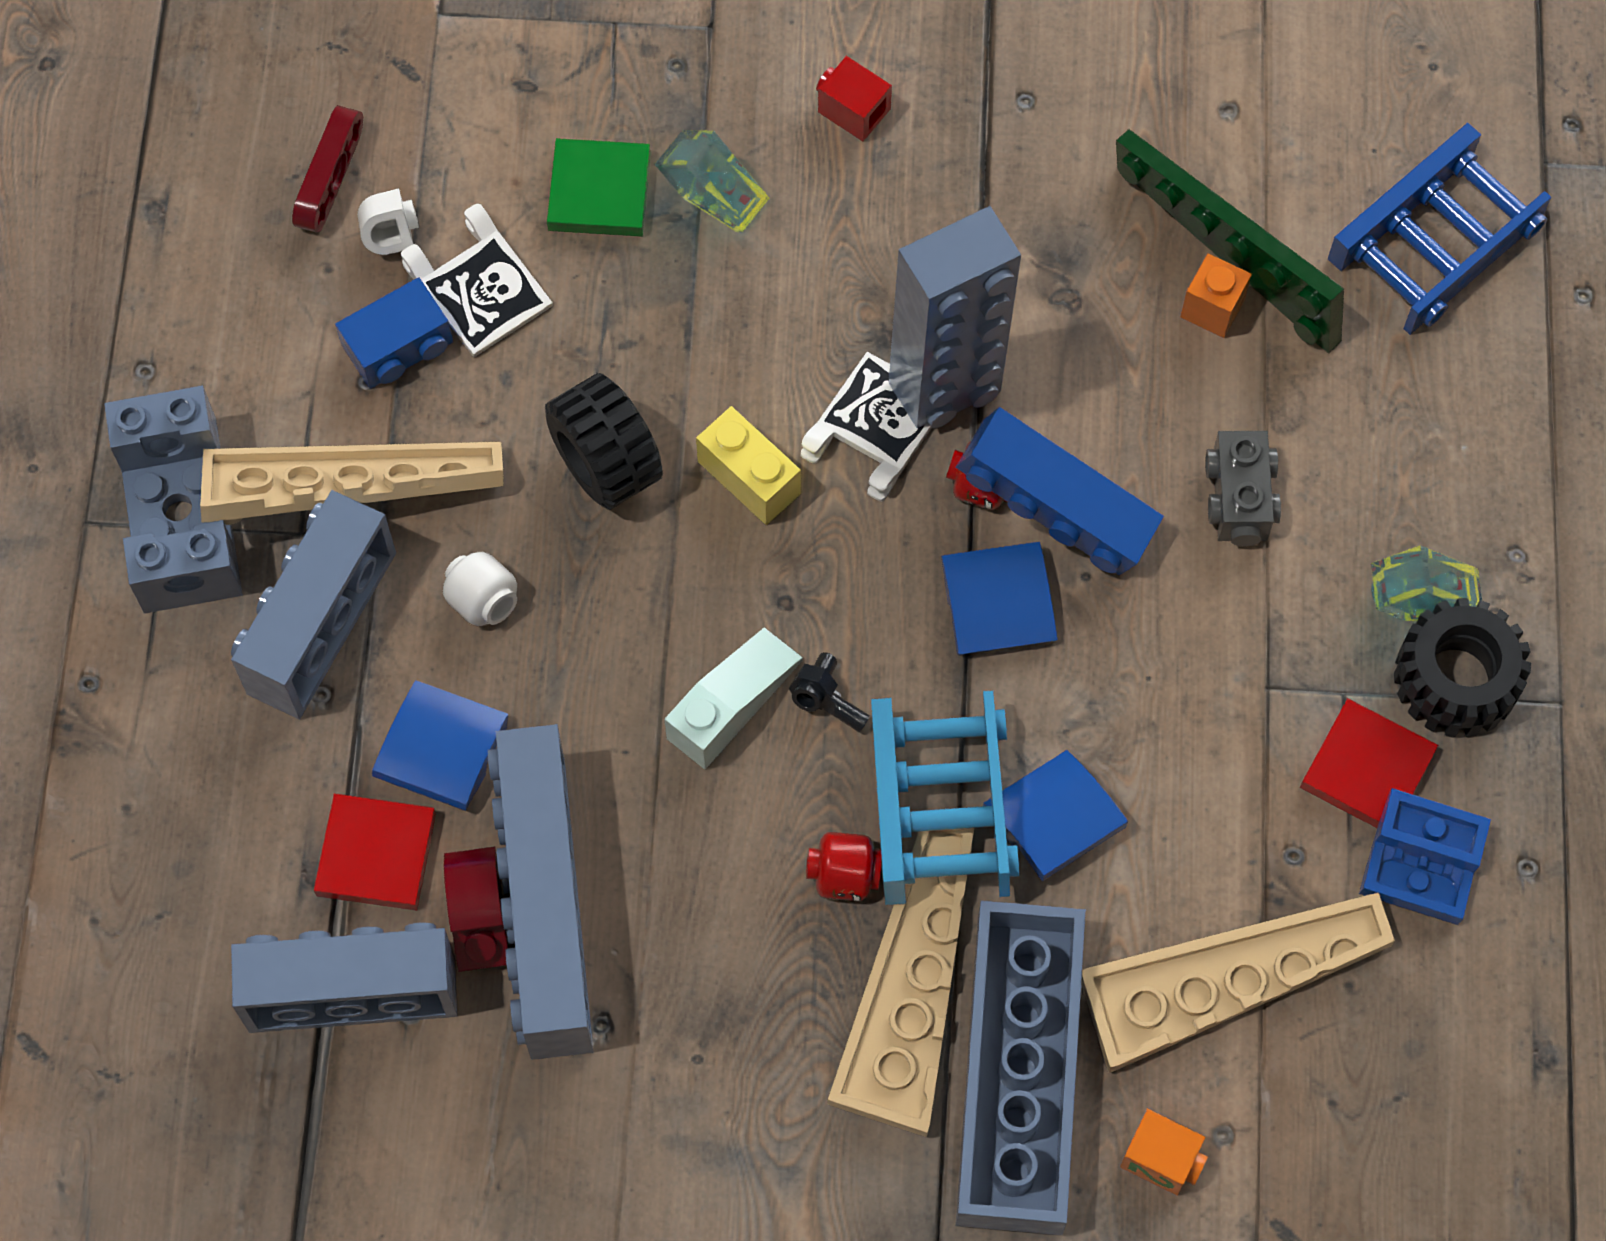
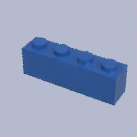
[956,407,1164,576]

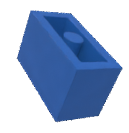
[335,277,453,389]

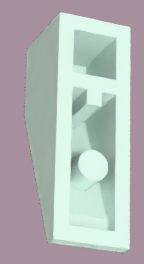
[664,628,803,769]

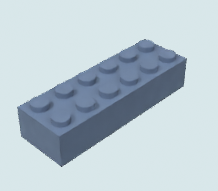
[888,206,1021,428]
[488,724,594,1060]
[955,901,1086,1235]

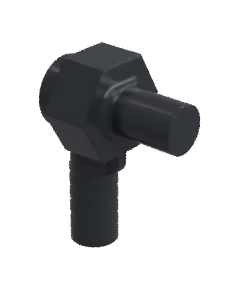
[789,652,870,732]

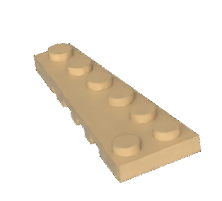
[200,442,503,525]
[828,828,974,1137]
[1081,893,1395,1073]

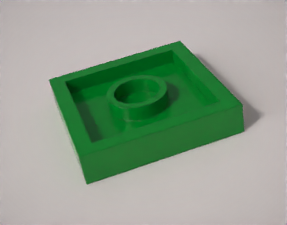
[547,138,651,237]

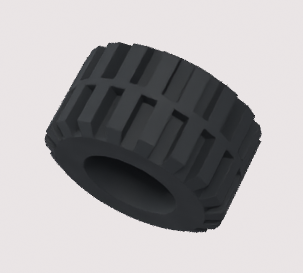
[545,373,663,510]
[1394,598,1531,737]

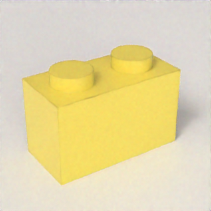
[696,406,801,525]

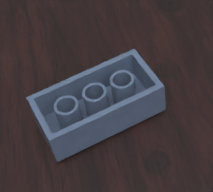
[231,490,396,720]
[231,923,458,1033]

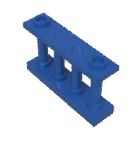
[1328,122,1551,335]

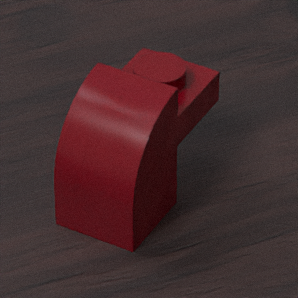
[444,846,509,972]

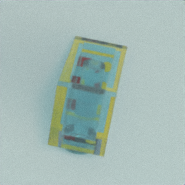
[654,130,770,232]
[1371,545,1482,621]

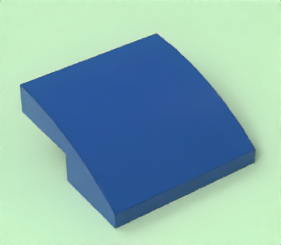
[941,542,1058,654]
[372,680,508,811]
[983,750,1128,881]
[1359,788,1491,925]

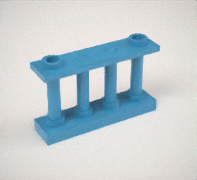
[871,691,1019,905]

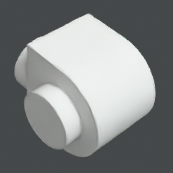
[358,189,419,255]

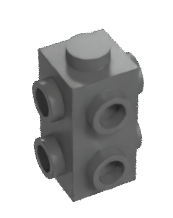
[1205,431,1281,546]

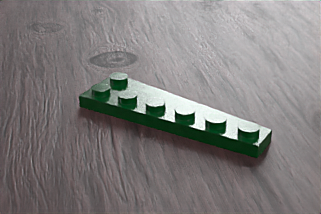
[1116,129,1344,353]

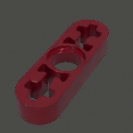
[292,105,363,233]

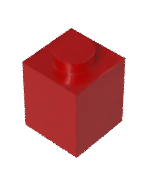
[816,55,892,142]

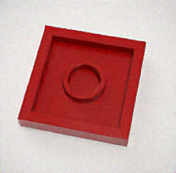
[1300,698,1439,828]
[314,793,436,911]

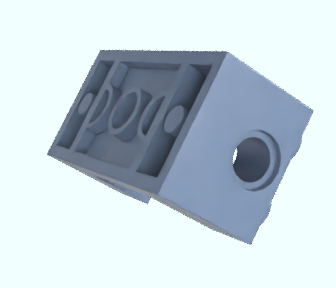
[104,385,243,614]

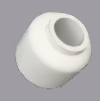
[443,552,517,626]

